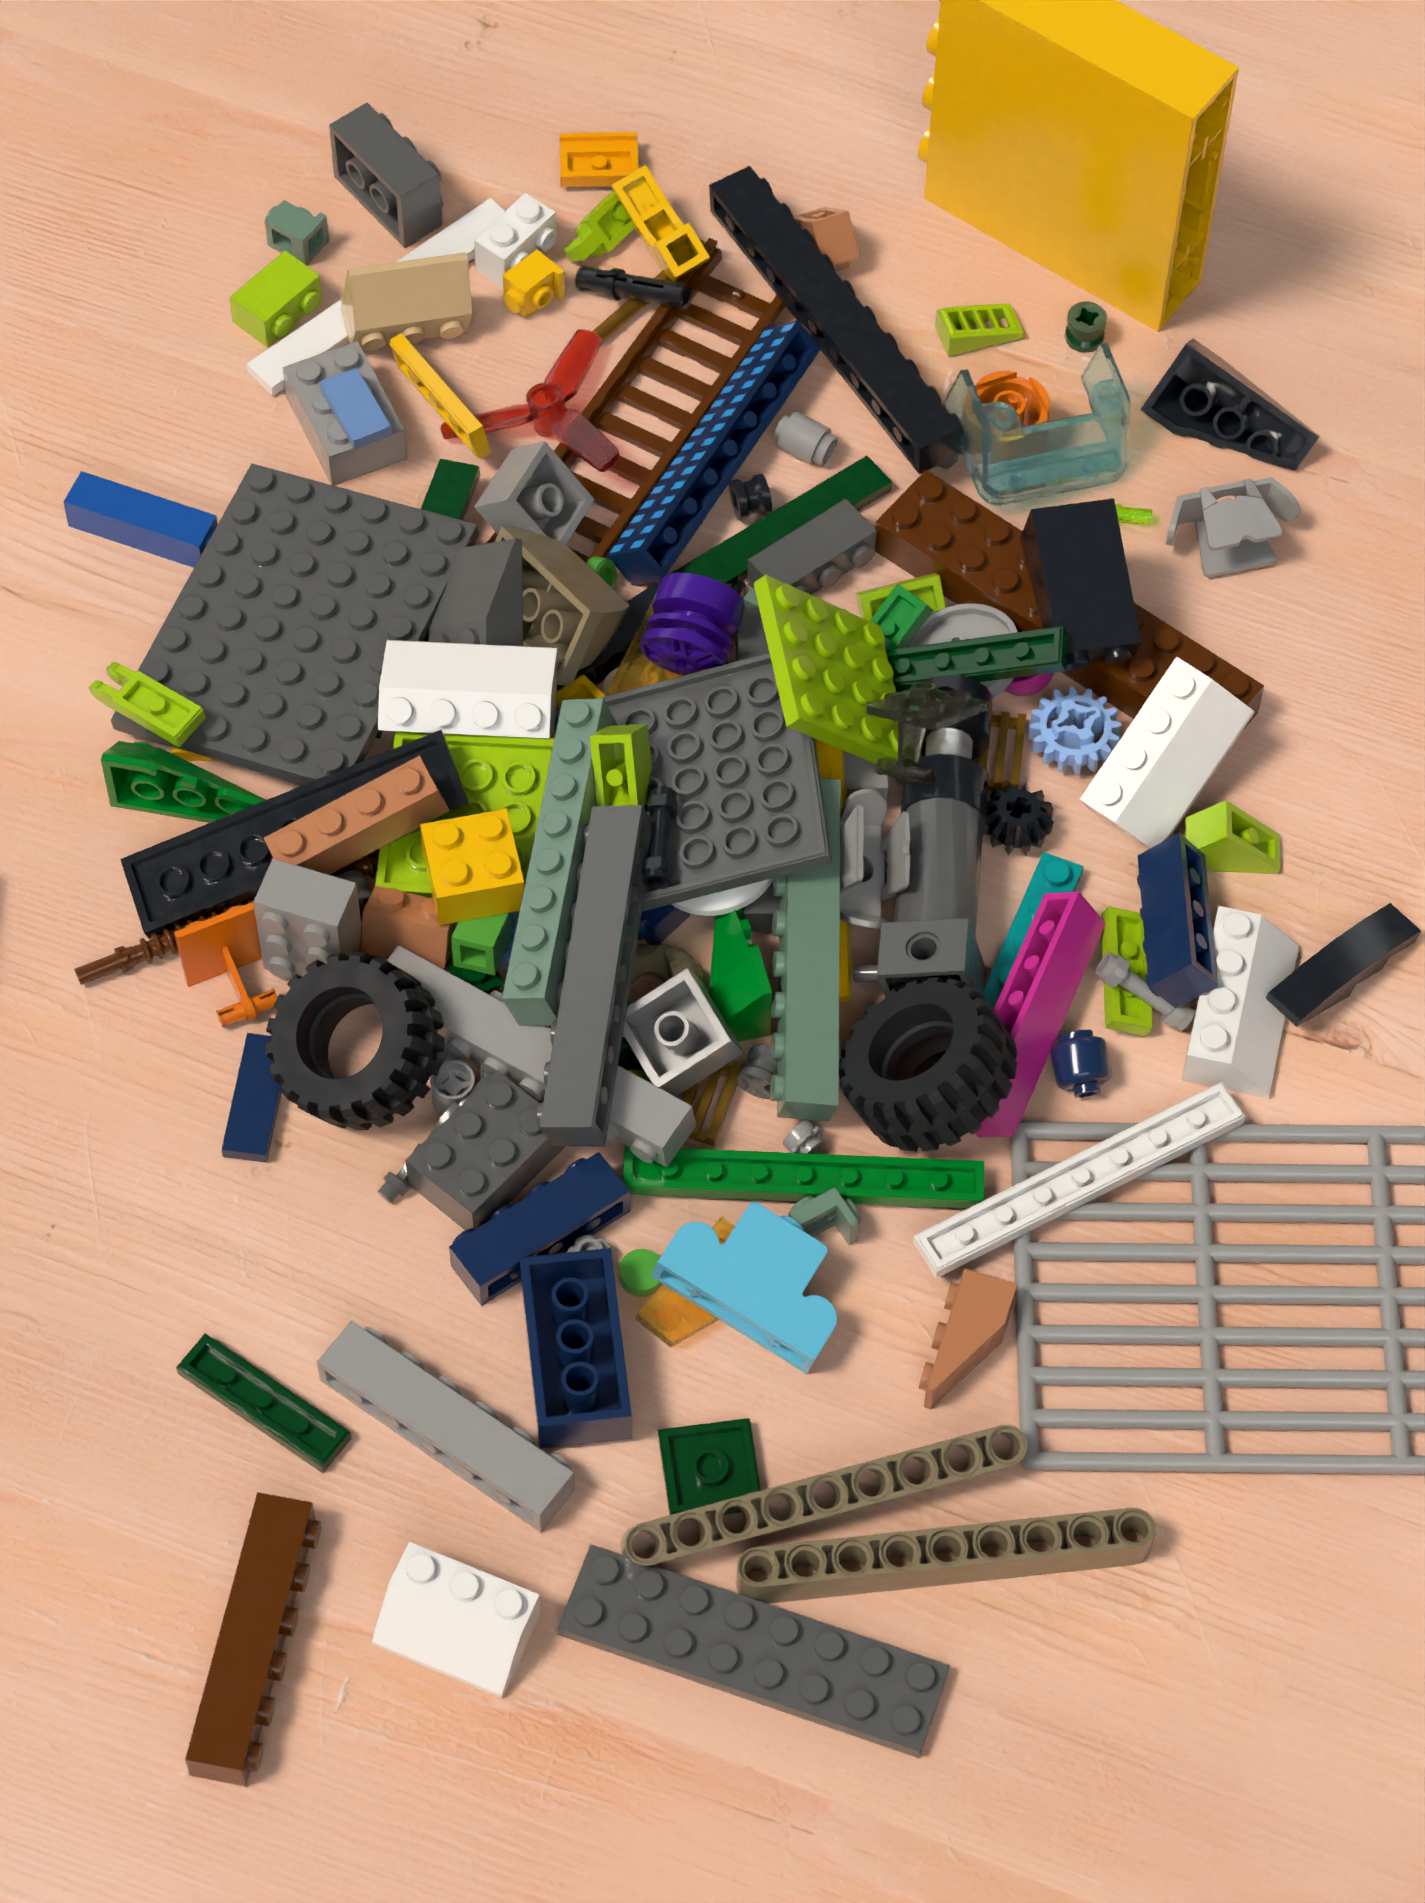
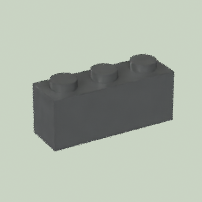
[747,499,877,595]

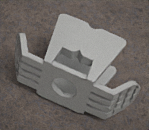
[1166,477,1300,578]
[840,789,910,929]

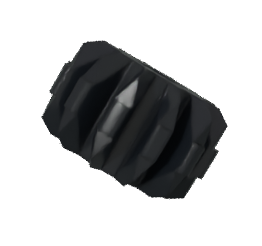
[983,782,1054,856]

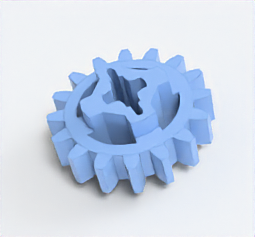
[1028,687,1122,775]

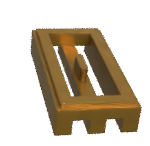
[978,710,1027,791]
[682,1062,742,1146]

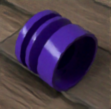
[640,573,745,676]

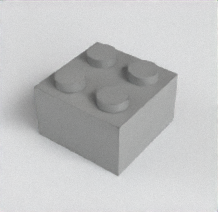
[474,441,595,544]
[623,968,744,1097]

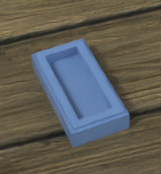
[319,367,392,450]

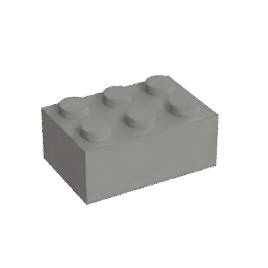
[282,341,407,486]
[253,859,362,979]

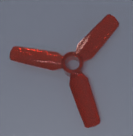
[440,329,620,472]

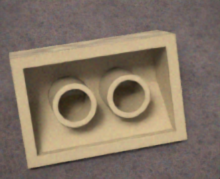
[341,252,472,351]

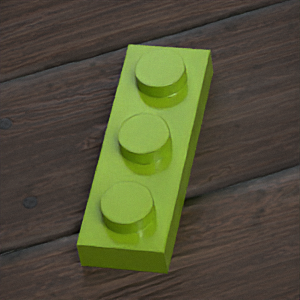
[1101,906,1153,1036]

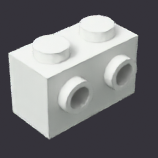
[474,193,557,288]

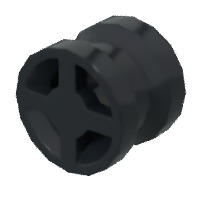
[729,473,772,521]

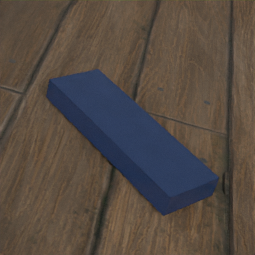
[221,1033,282,1162]

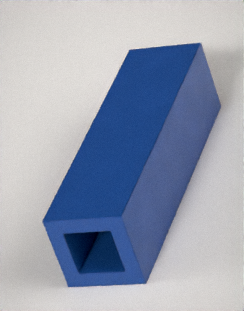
[63,471,218,568]

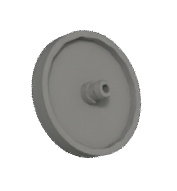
[906,604,1018,698]

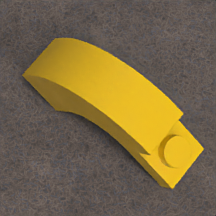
[612,165,710,281]

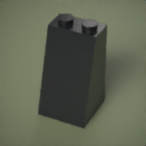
[1020,498,1142,670]

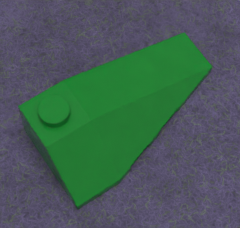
[101,741,265,823]
[709,908,772,1042]

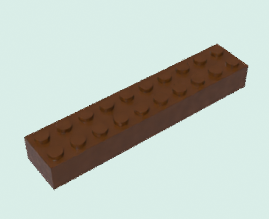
[875,470,1264,731]

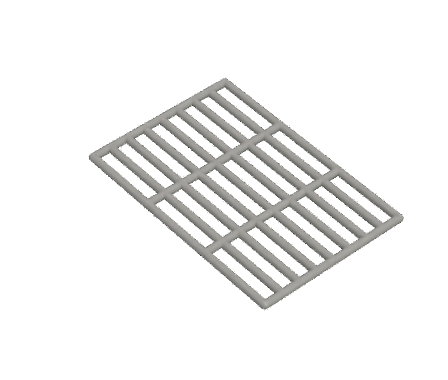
[1010,1121,1425,1474]

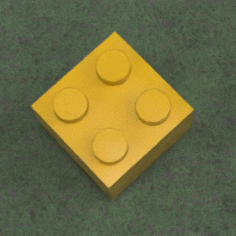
[420,809,525,925]

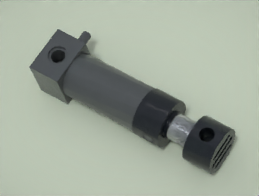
[852,675,993,995]

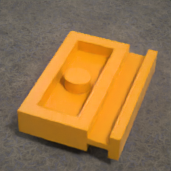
[559,132,639,187]

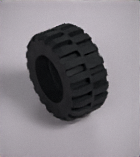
[265,951,445,1130]
[839,977,1018,1152]

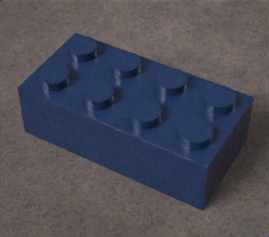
[519,1248,632,1449]

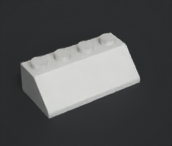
[378,640,558,738]
[1080,657,1255,849]
[1181,906,1299,1099]

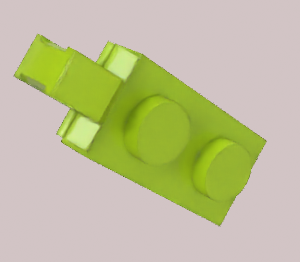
[563,191,634,263]

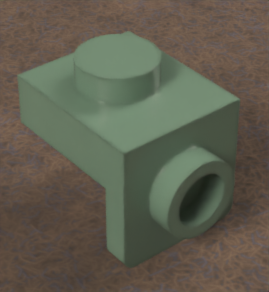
[788,1187,861,1245]

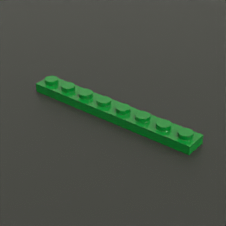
[623,1146,984,1209]

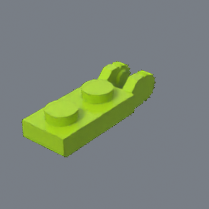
[89,661,206,747]

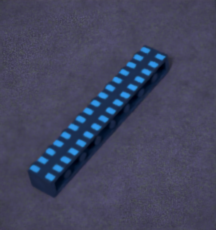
[607,320,821,585]

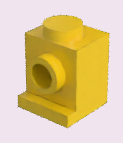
[502,249,565,318]

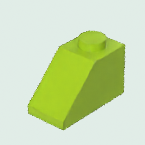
[590,724,652,807]
[1185,800,1281,874]

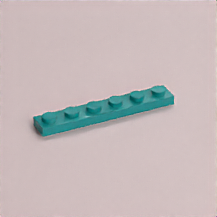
[983,852,1084,1009]

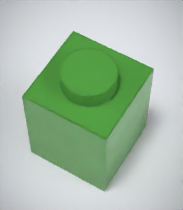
[451,912,512,976]

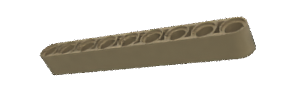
[620,1425,1028,1567]
[736,1508,1156,1604]

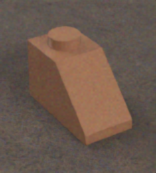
[793,207,860,272]

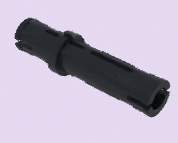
[575,265,692,309]

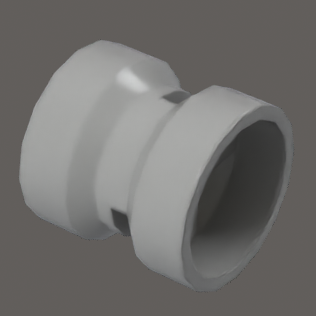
[430,1060,475,1116]

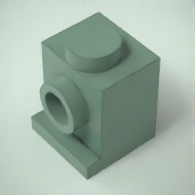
[265,200,329,265]

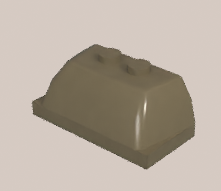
[495,526,630,686]

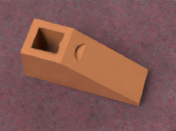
[919,1268,1017,1409]

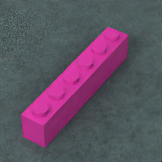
[975,891,1105,1137]

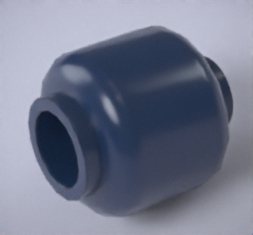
[1050,1030,1112,1098]

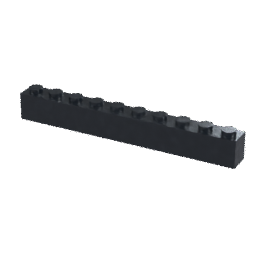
[709,166,964,475]

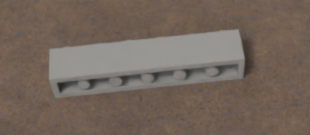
[317,1321,575,1533]

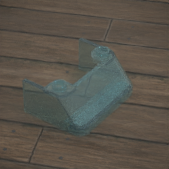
[943,343,1130,506]

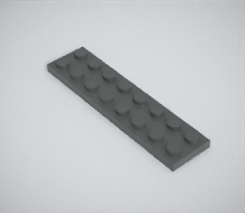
[557,1544,950,1758]

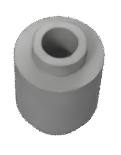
[774,411,838,466]

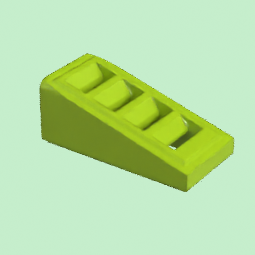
[935,303,1024,357]

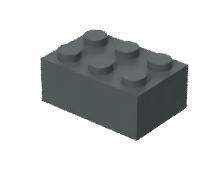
[329,102,443,248]
[405,1070,565,1230]

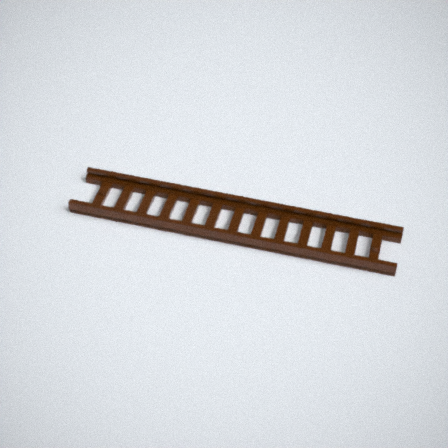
[424,238,785,642]

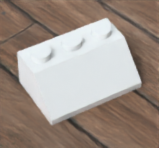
[371,1542,541,1698]

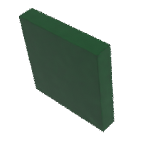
[658,1418,761,1515]

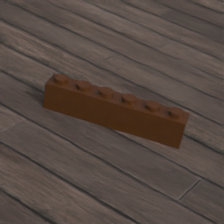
[185,1492,321,1787]

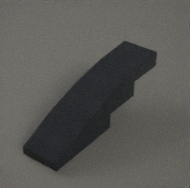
[1266,903,1421,1027]

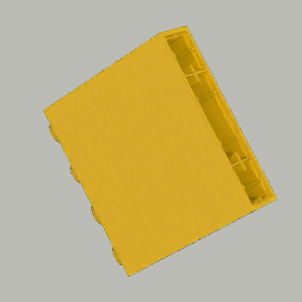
[917,0,1239,332]

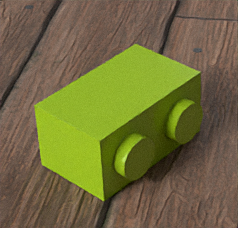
[229,250,322,347]

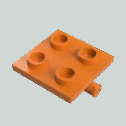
[174,902,278,1028]

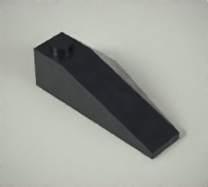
[1140,338,1320,470]

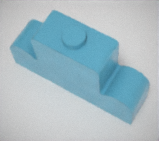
[651,1202,837,1374]

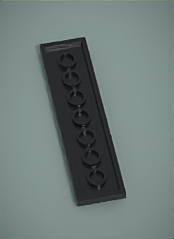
[120,730,472,939]

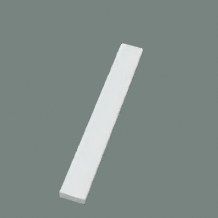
[246,198,505,396]
[913,1082,1246,1278]

